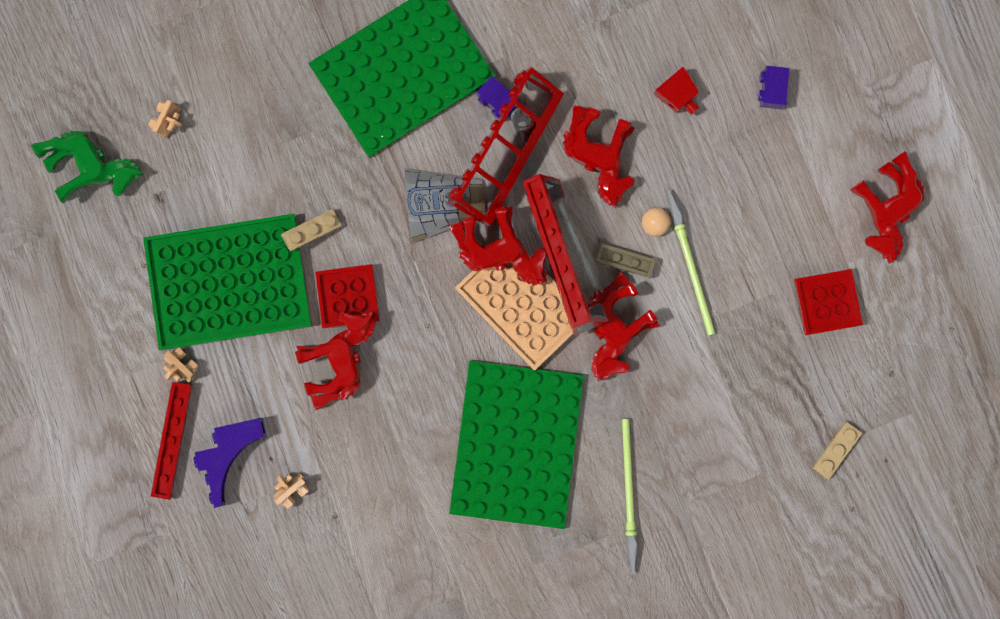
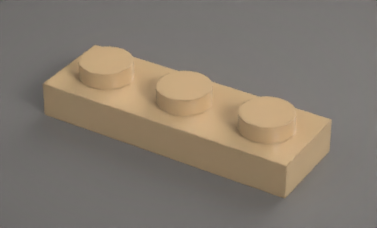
[281,209,341,252]
[812,422,862,480]

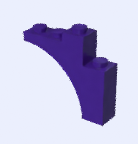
[193,418,267,508]

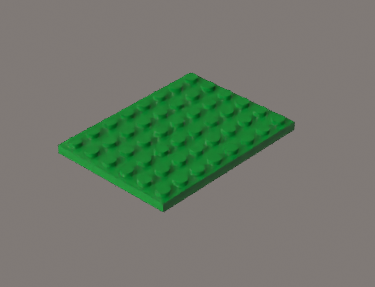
[308,0,496,158]
[143,213,312,351]
[449,360,584,529]

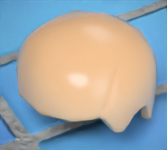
[641,208,671,237]

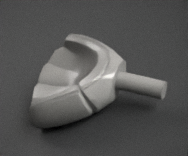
[511,106,539,144]

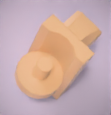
[148,100,182,139]
[163,347,199,383]
[273,473,309,509]

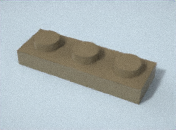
[595,243,656,278]

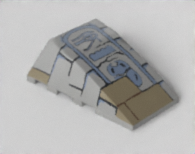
[405,168,485,243]

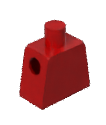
[654,67,700,115]

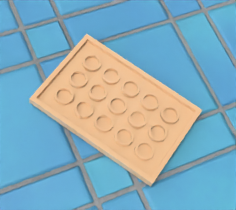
[455,254,573,371]

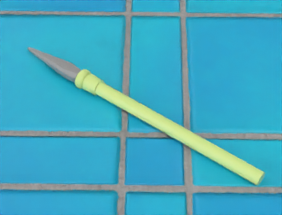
[668,189,715,335]
[622,419,638,575]

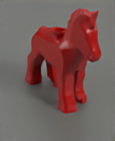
[563,105,635,208]
[850,151,925,264]
[449,206,548,286]
[587,272,660,382]
[295,312,376,410]

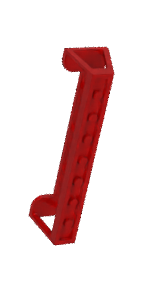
[448,67,564,226]

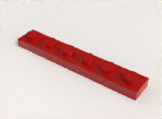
[150,382,193,500]

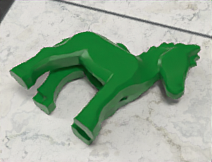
[31,130,144,204]

